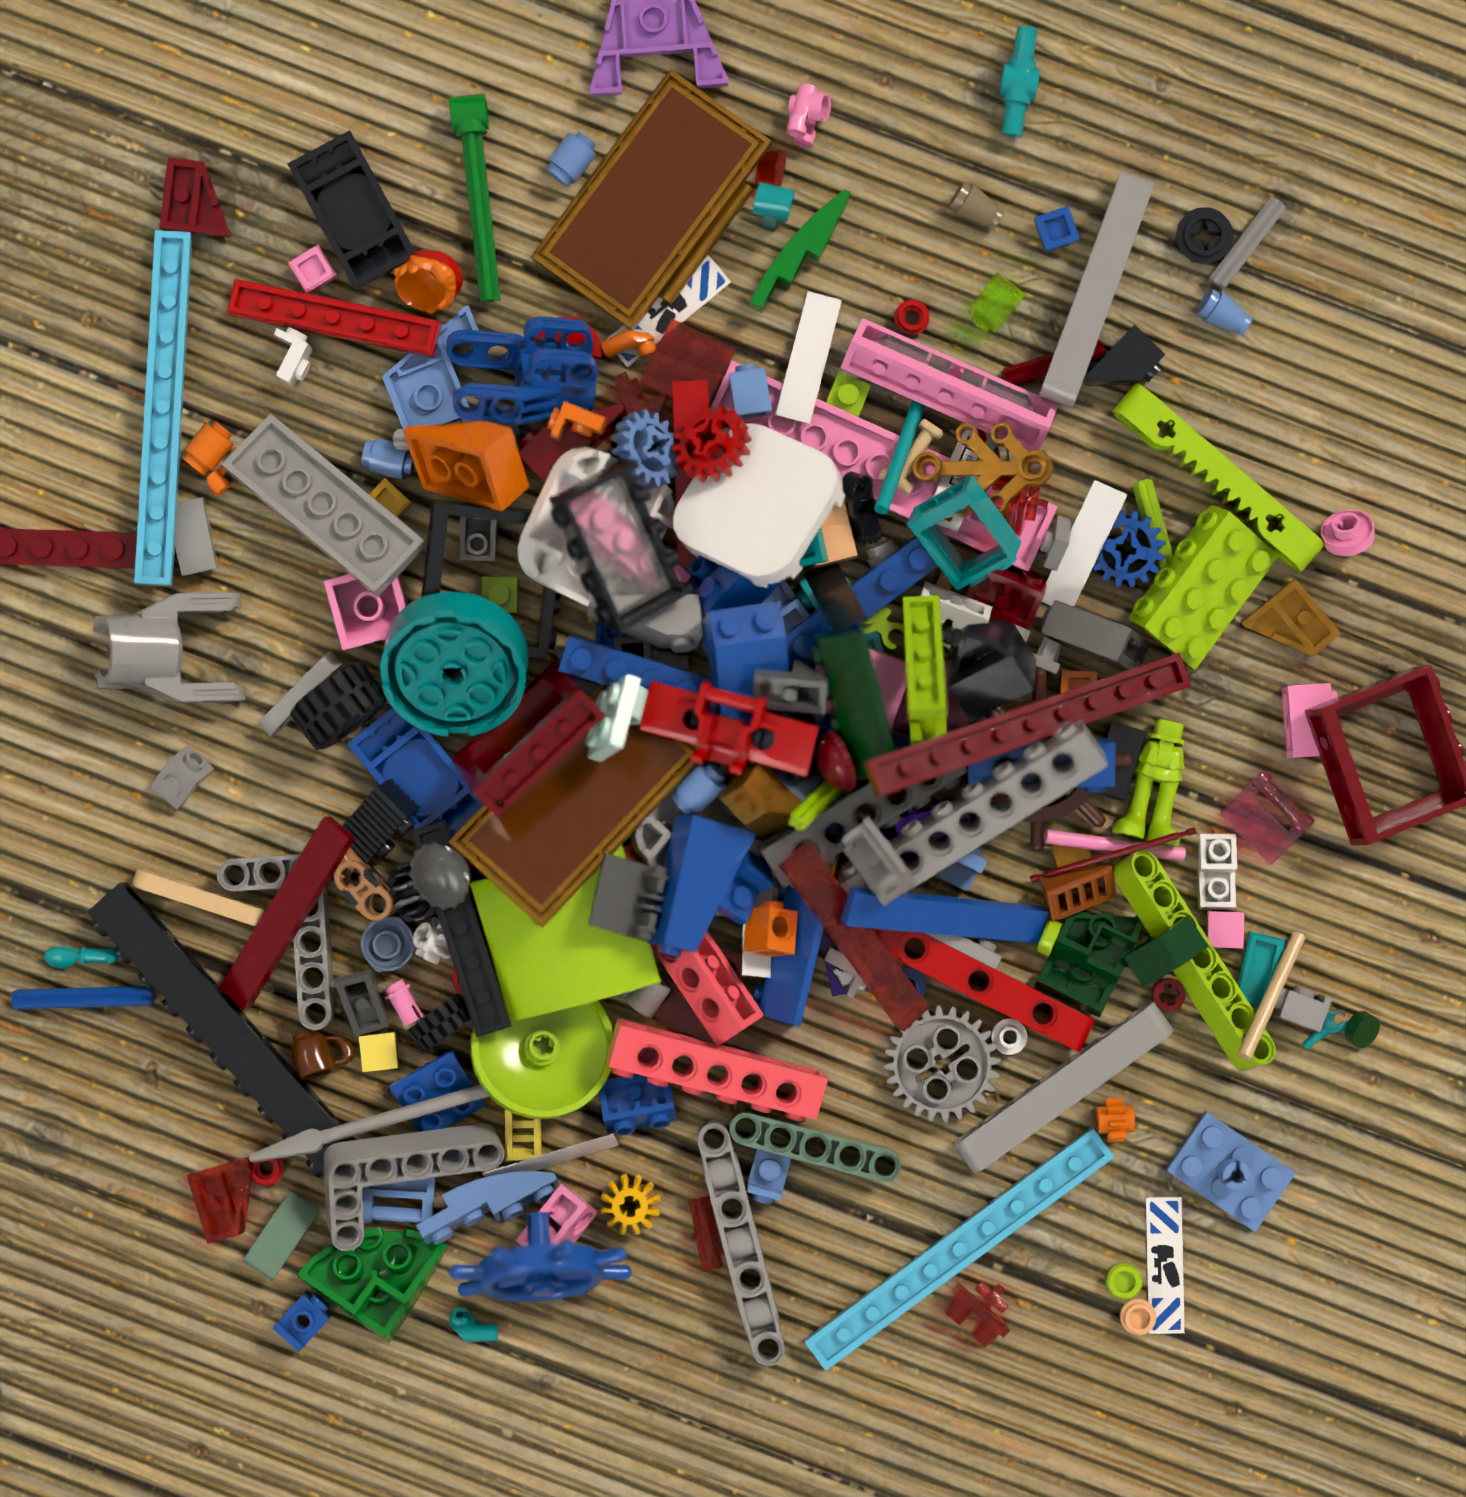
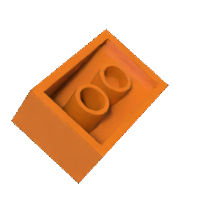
[403,421,529,511]

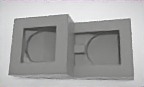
[175,497,219,576]

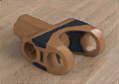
[333,847,397,921]

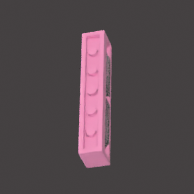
[840,318,1059,451]

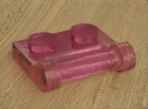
[1219,769,1315,865]

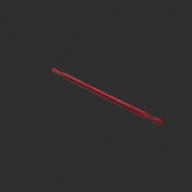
[1030,827,1197,883]

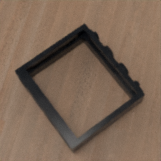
[421,499,561,659]

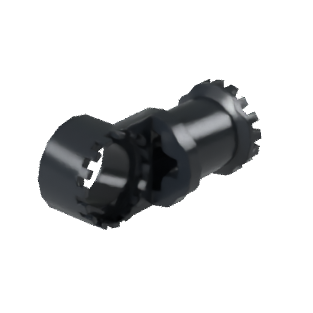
[842,471,883,545]

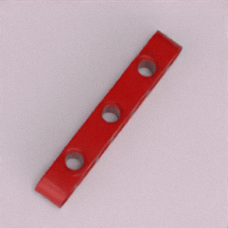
[860,928,1096,1052]

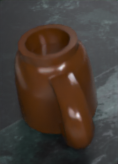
[292,1029,355,1080]

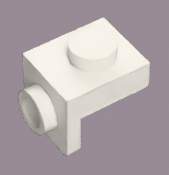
[273,327,313,387]

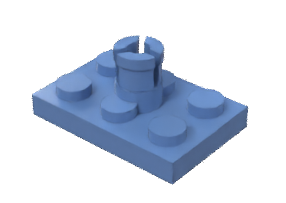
[1165,1111,1296,1232]

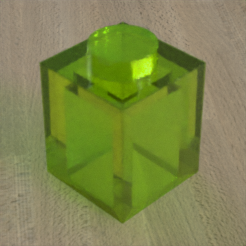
[968,272,1025,334]

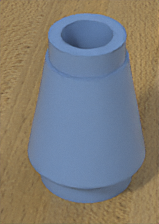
[1197,289,1252,336]

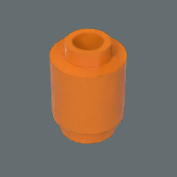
[182,421,234,476]

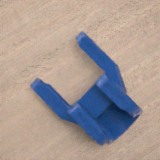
[446,316,599,425]

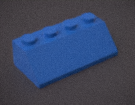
[753,878,834,1027]

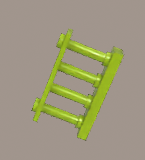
[903,595,947,746]

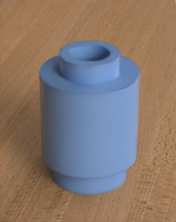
[545,132,596,187]
[361,438,415,480]
[672,762,726,815]

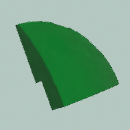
[297,1228,448,1343]

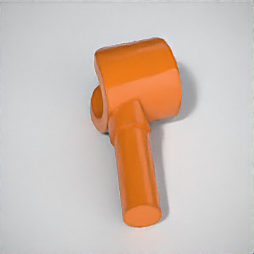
[207,447,237,497]

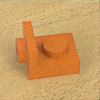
[548,401,607,442]

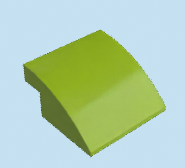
[470,845,661,1021]

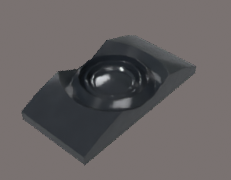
[287,130,415,290]

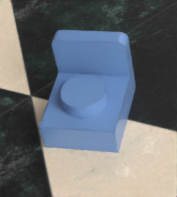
[746,1149,791,1204]

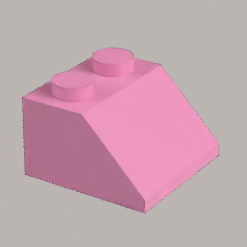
[324,574,408,651]

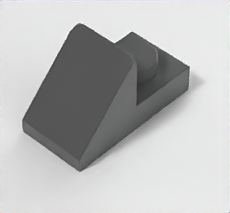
[753,660,828,715]
[334,969,389,1036]

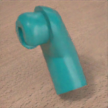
[449,1307,498,1342]

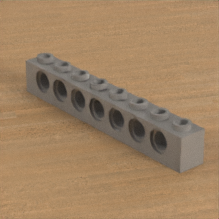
[838,719,1108,898]

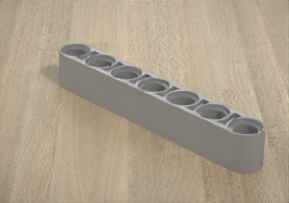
[1039,170,1155,408]
[953,1001,1174,1174]

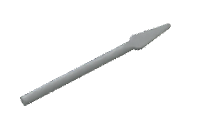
[249,1084,490,1162]

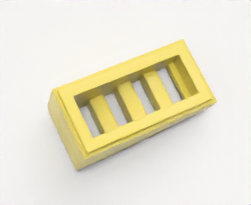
[505,1109,541,1162]

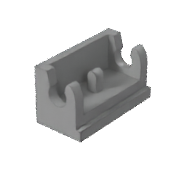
[841,816,917,906]

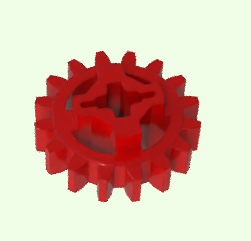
[672,405,752,483]

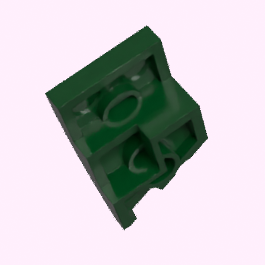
[1035,912,1144,1018]

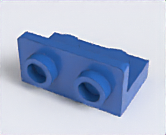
[599,1074,678,1135]

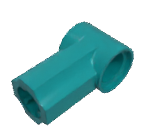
[752,182,795,228]

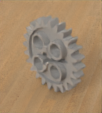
[884,1005,1001,1122]

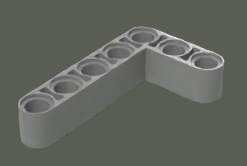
[217,854,336,1030]
[323,1124,505,1251]

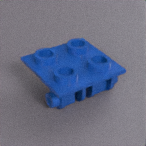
[389,1051,486,1132]

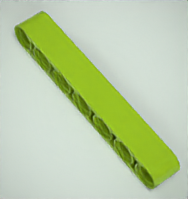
[1113,850,1276,1071]

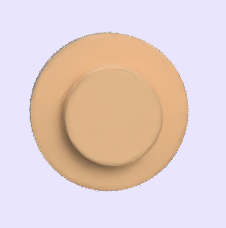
[1120,1298,1156,1335]

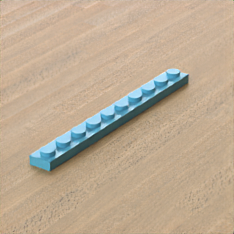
[134,230,193,587]
[804,1127,1115,1371]

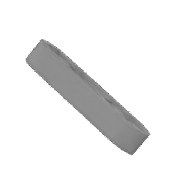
[258,651,344,738]

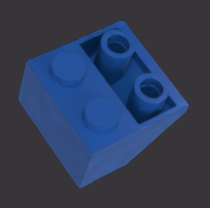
[686,555,783,614]

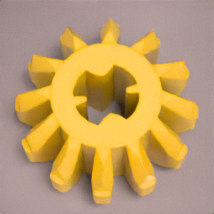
[600,1174,661,1235]

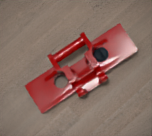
[640,680,820,777]

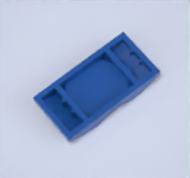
[347,707,484,837]

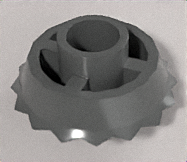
[409,842,471,911]

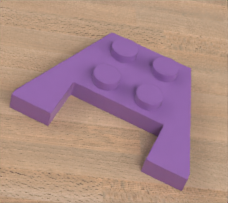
[590,0,728,97]

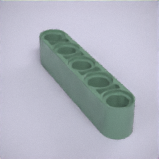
[729,1109,901,1182]

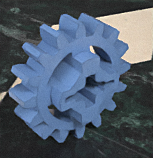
[611,410,678,490]

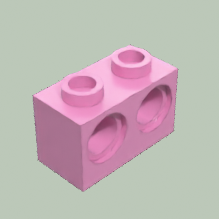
[516,1184,599,1246]

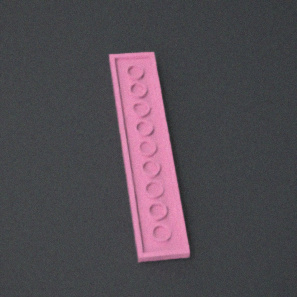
[711,361,1057,572]

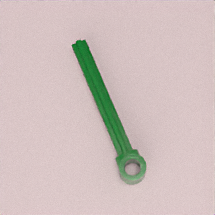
[449,93,501,303]

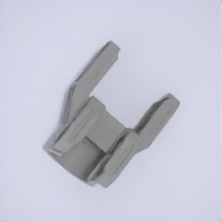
[93,593,245,704]

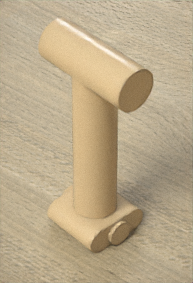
[878,419,943,496]

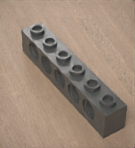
[756,767,968,888]

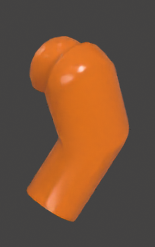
[601,330,657,358]

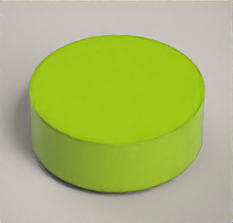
[1036,920,1062,957]
[1105,1262,1142,1300]

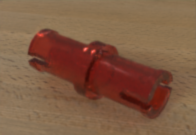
[688,1196,724,1272]

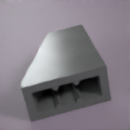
[1041,600,1150,672]

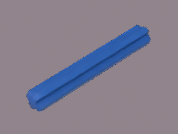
[11,986,155,1010]

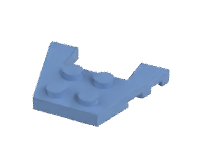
[382,305,521,437]

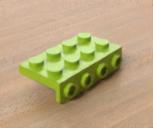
[1129,505,1279,670]

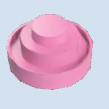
[1321,510,1375,556]

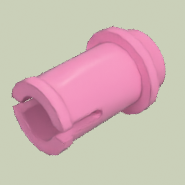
[383,979,424,1027]

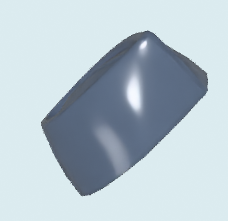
[361,916,414,972]

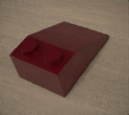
[518,403,627,485]

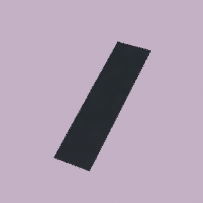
[804,563,868,633]

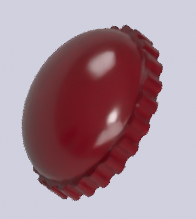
[816,731,857,791]

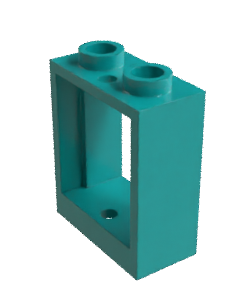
[907,475,1022,590]

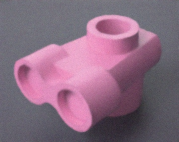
[786,84,831,148]

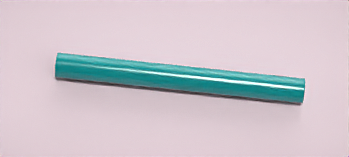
[874,400,925,515]

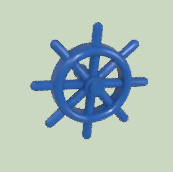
[449,1212,632,1303]

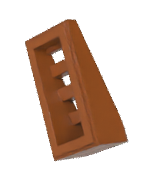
[1041,863,1117,921]

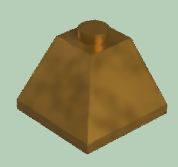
[718,763,801,841]

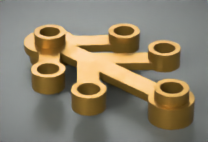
[912,422,1053,517]

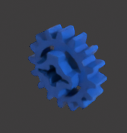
[1093,510,1166,588]

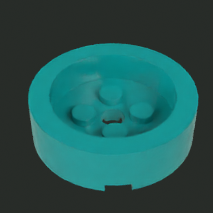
[380,592,529,737]

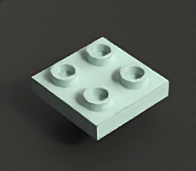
[586,674,648,762]

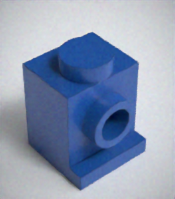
[273,1291,333,1352]

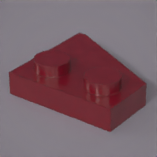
[159,157,230,238]

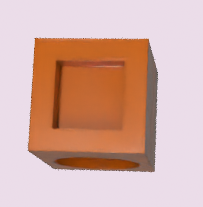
[744,901,798,957]

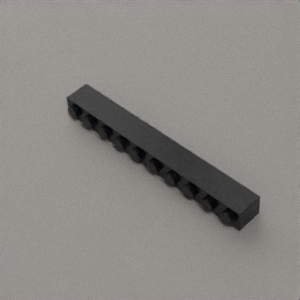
[87,882,357,1178]

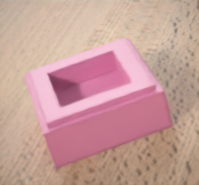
[288,245,338,294]
[1206,911,1244,948]

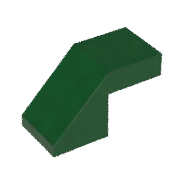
[1123,916,1209,986]

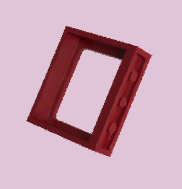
[451,660,605,817]
[1304,665,1466,846]

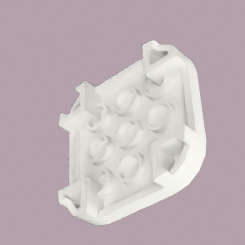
[673,423,845,588]
[518,446,674,607]

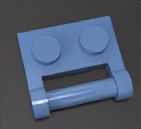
[362,1159,436,1223]

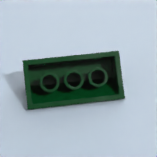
[810,624,895,779]

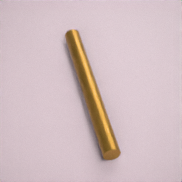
[660,182,754,305]

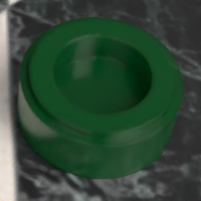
[1344,1011,1380,1049]

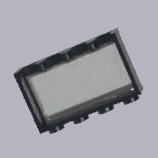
[548,457,694,632]

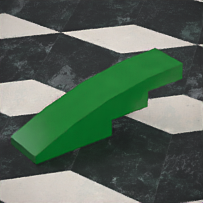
[749,189,851,314]

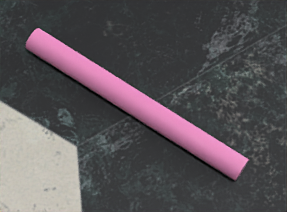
[1044,829,1186,862]

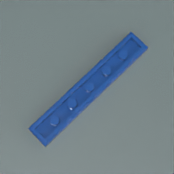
[841,887,1049,943]

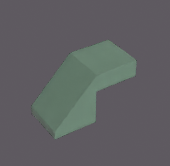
[242,1191,320,1281]

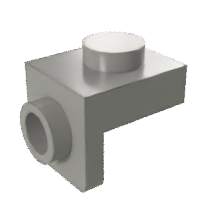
[1040,515,1075,571]
[150,746,214,810]
[823,943,871,999]

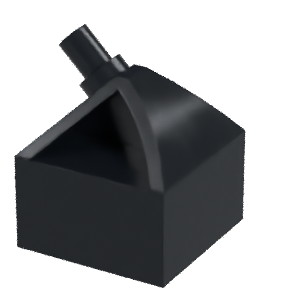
[941,623,1036,722]

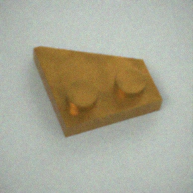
[1241,579,1341,657]

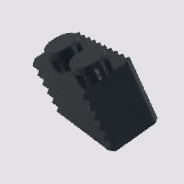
[343,779,420,864]

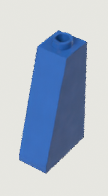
[647,815,755,957]

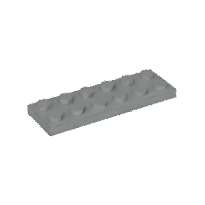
[222,413,427,597]

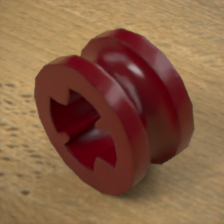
[1151,978,1186,1011]

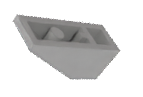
[587,594,703,652]

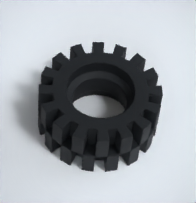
[407,993,471,1054]

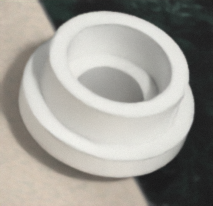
[991,1019,1027,1055]

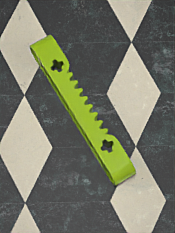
[1112,383,1325,573]

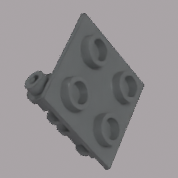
[588,853,669,942]

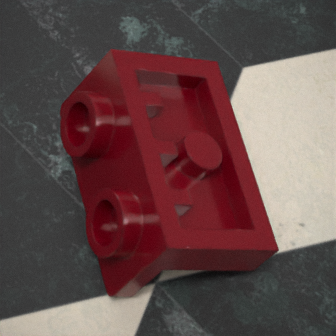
[965,567,1047,630]

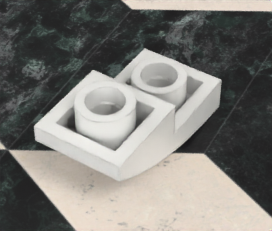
[1198,834,1237,910]

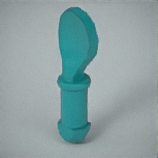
[44,946,119,969]

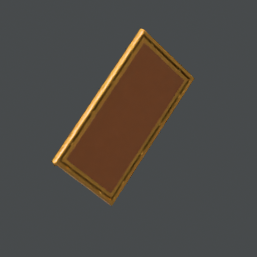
[531,69,772,331]
[449,683,697,928]

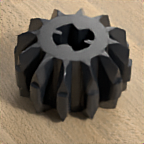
[388,862,437,923]

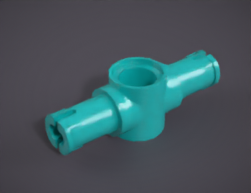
[999,26,1040,138]

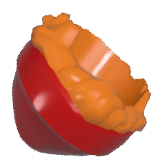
[394,250,463,315]

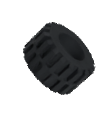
[290,662,387,750]

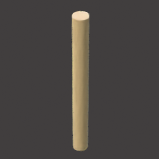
[1237,932,1305,1061]

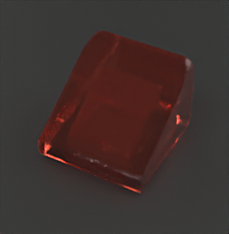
[754,149,787,188]

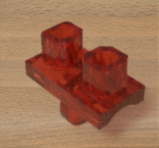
[992,472,1048,536]
[944,1282,1010,1347]

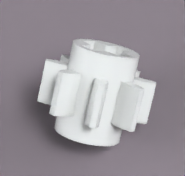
[413,917,451,965]

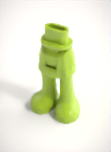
[1112,719,1185,847]

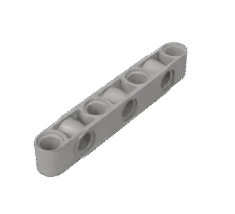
[698,1120,784,1366]

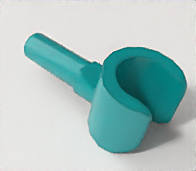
[1302,1009,1349,1050]

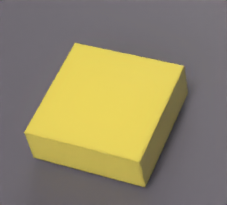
[359,1032,399,1072]

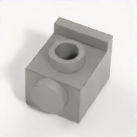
[1273,985,1333,1032]

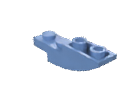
[416,1171,560,1245]

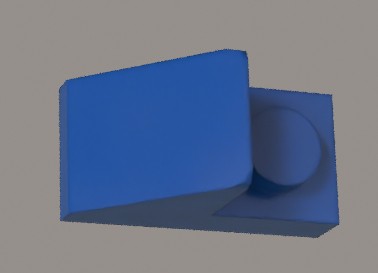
[717,850,775,925]

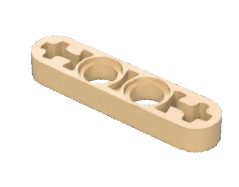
[131,868,267,926]

